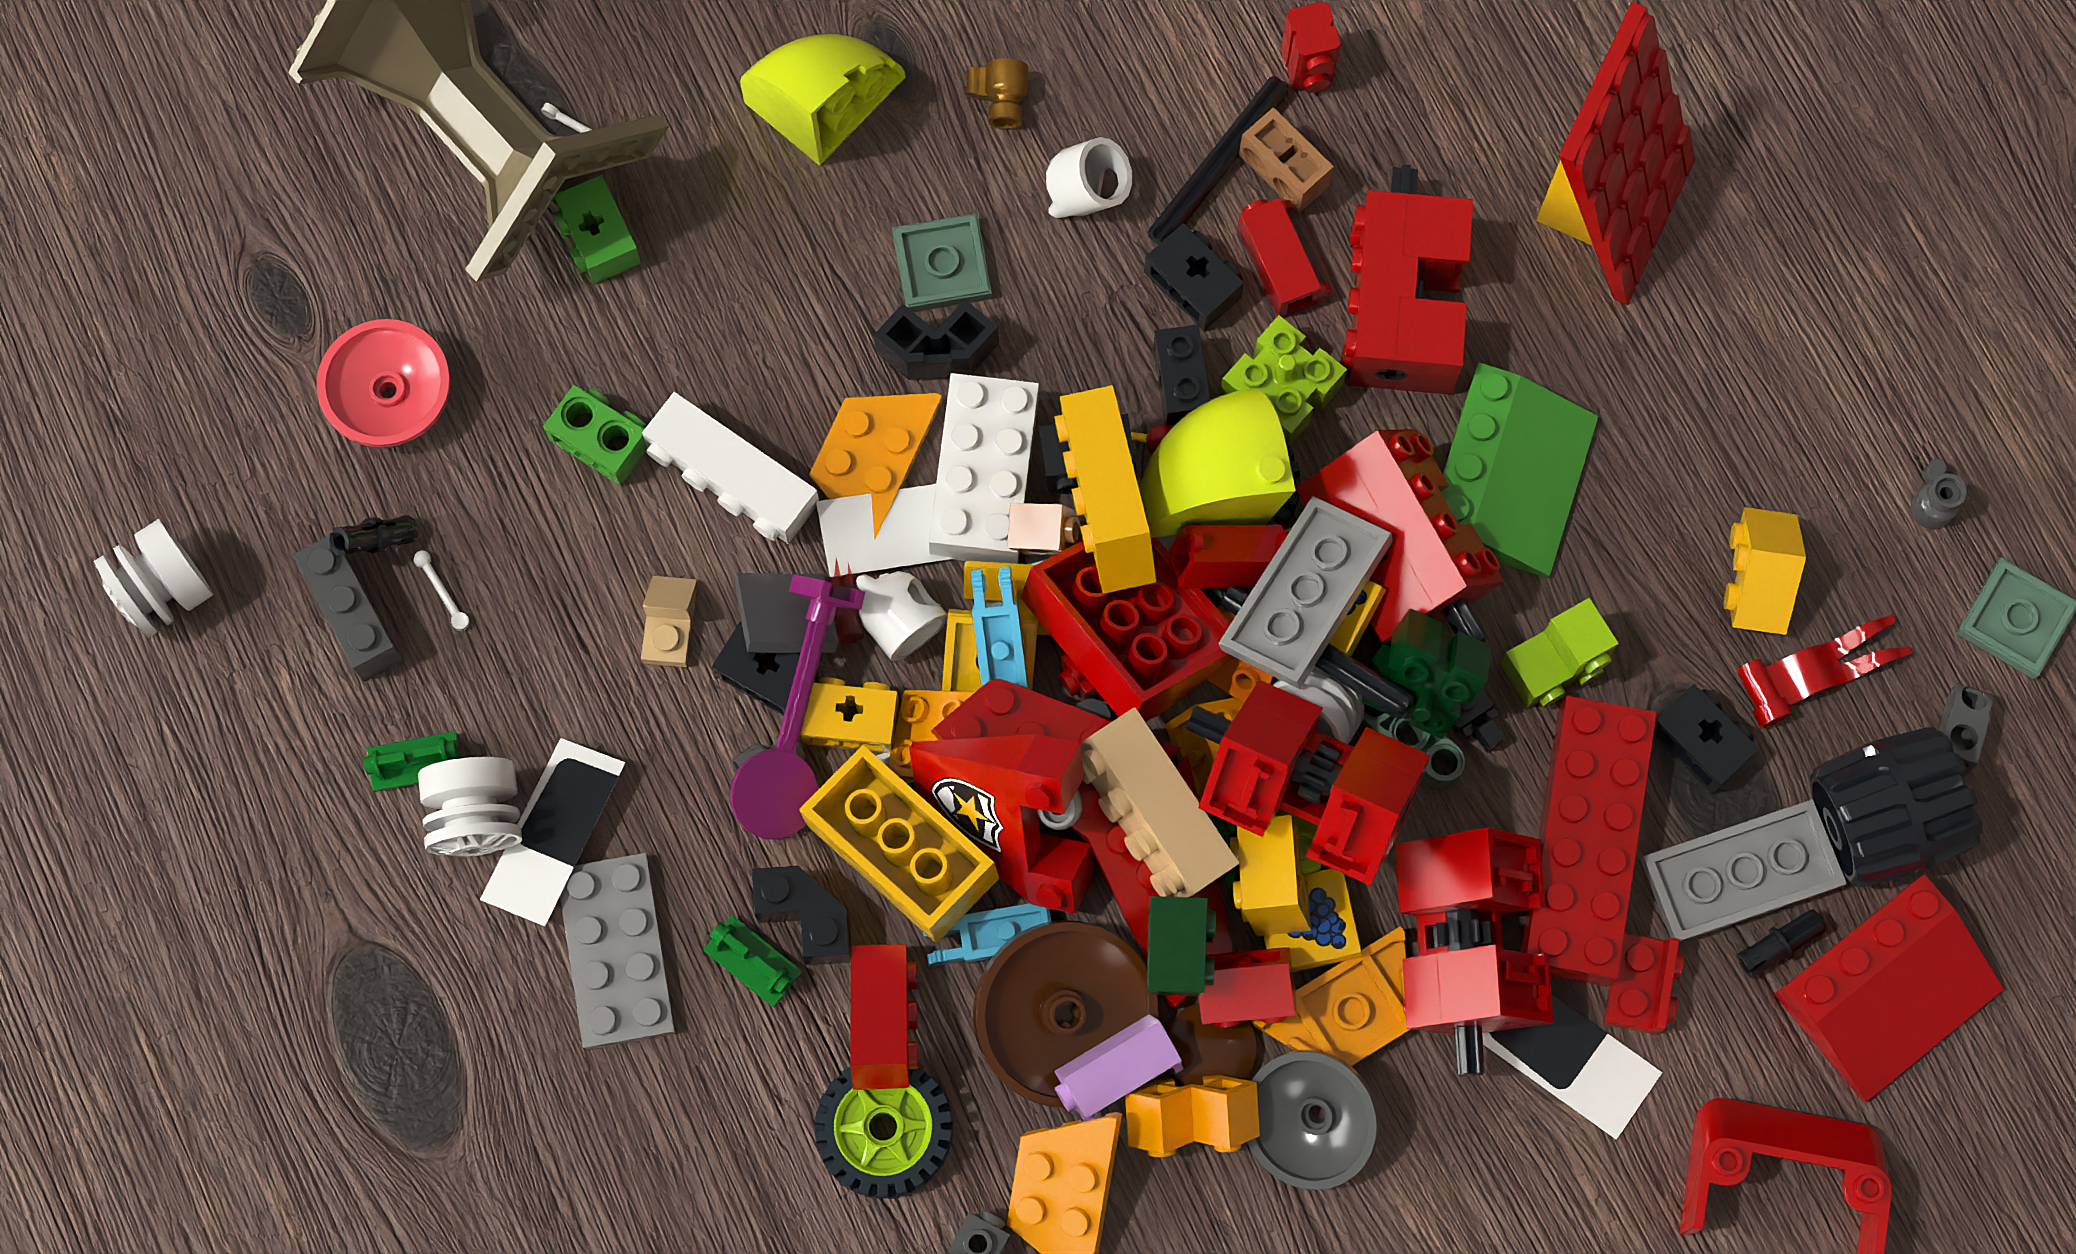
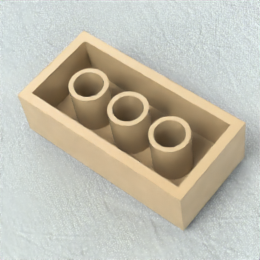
[1081,707,1239,897]

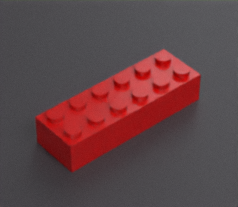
[1521,695,1657,987]

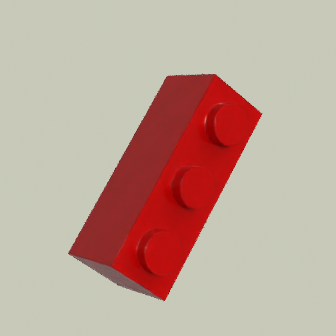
[850,944,918,1090]

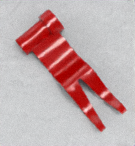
[1736,614,1913,729]

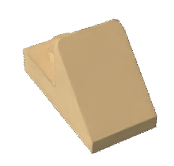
[641,576,698,667]

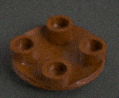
[1167,1003,1257,1086]

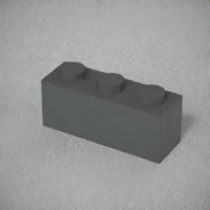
[293,535,403,681]

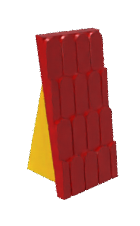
[1536,1,1695,306]

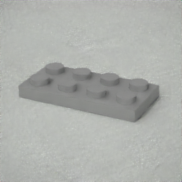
[1219,496,1393,689]
[1640,799,1847,943]
[560,853,676,1050]

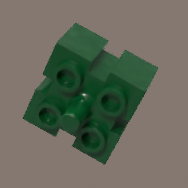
[1362,608,1491,739]

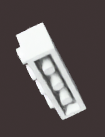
[642,392,819,544]

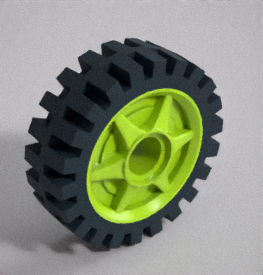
[815,1067,953,1199]

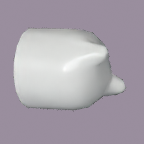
[1046,137,1132,218]
[856,571,948,661]

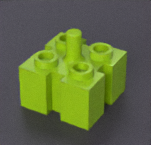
[1220,315,1347,447]

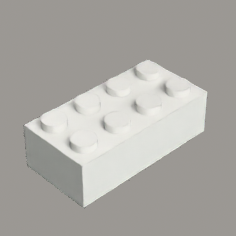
[929,373,1039,564]

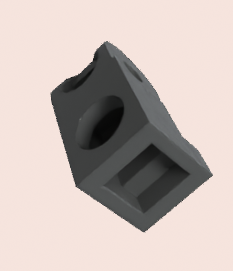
[1938,683,1993,778]

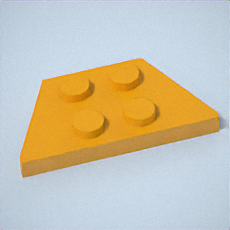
[809,393,942,540]
[1251,926,1412,1067]
[1007,1112,1122,1254]

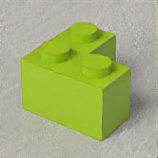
[1499,597,1619,708]

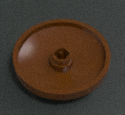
[973,920,1158,1108]

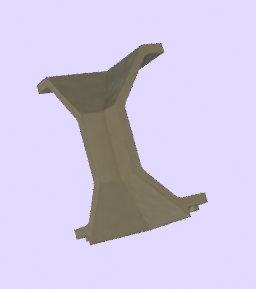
[288,0,669,282]

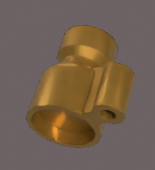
[966,58,1029,129]

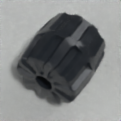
[1810,727,1983,887]

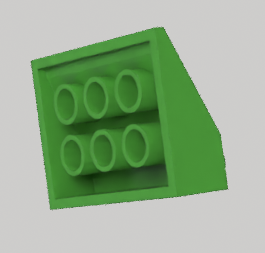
[1441,362,1599,578]

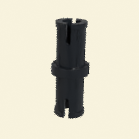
[329,515,418,556]

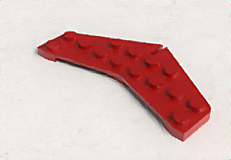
[931,679,1232,1008]

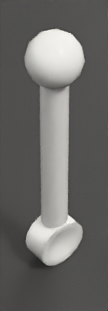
[541,103,592,133]
[413,550,470,631]

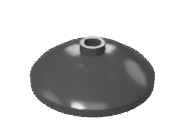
[1248,1050,1379,1190]

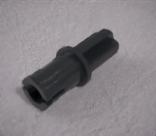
[1736,909,1826,979]

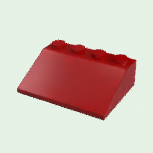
[1020,537,1234,722]
[1773,874,2004,1103]

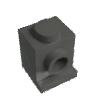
[947,1209,1010,1254]

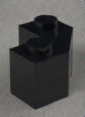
[873,300,999,380]
[752,866,851,966]

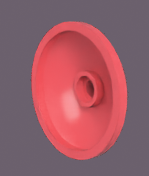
[317,319,451,447]

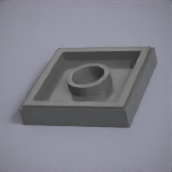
[734,573,838,653]

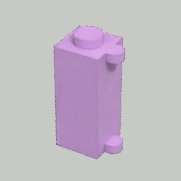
[1054,1014,1184,1121]

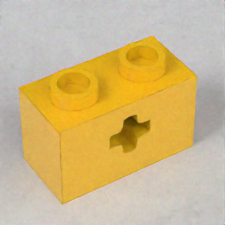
[800,677,899,754]

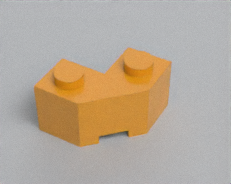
[1125,1075,1260,1157]

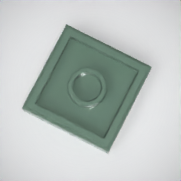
[892,213,992,312]
[1955,557,2076,679]

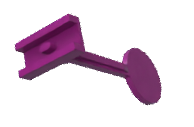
[730,574,865,839]

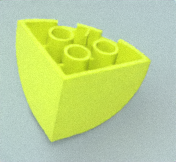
[740,34,906,166]
[1139,388,1296,538]

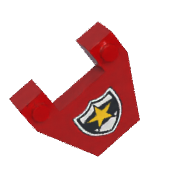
[909,734,1094,914]

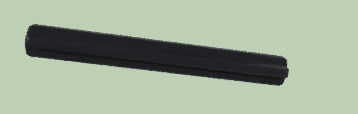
[1148,76,1289,245]
[1221,585,1414,719]

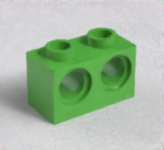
[543,384,648,486]

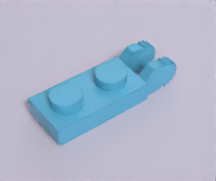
[971,566,1029,689]
[923,903,1051,966]

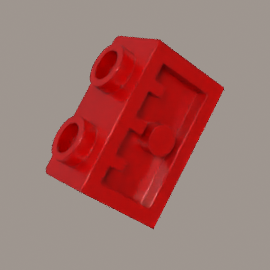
[1603,933,1684,1035]

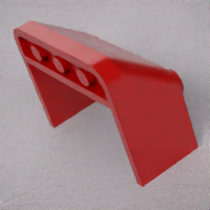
[1679,1098,1892,1254]

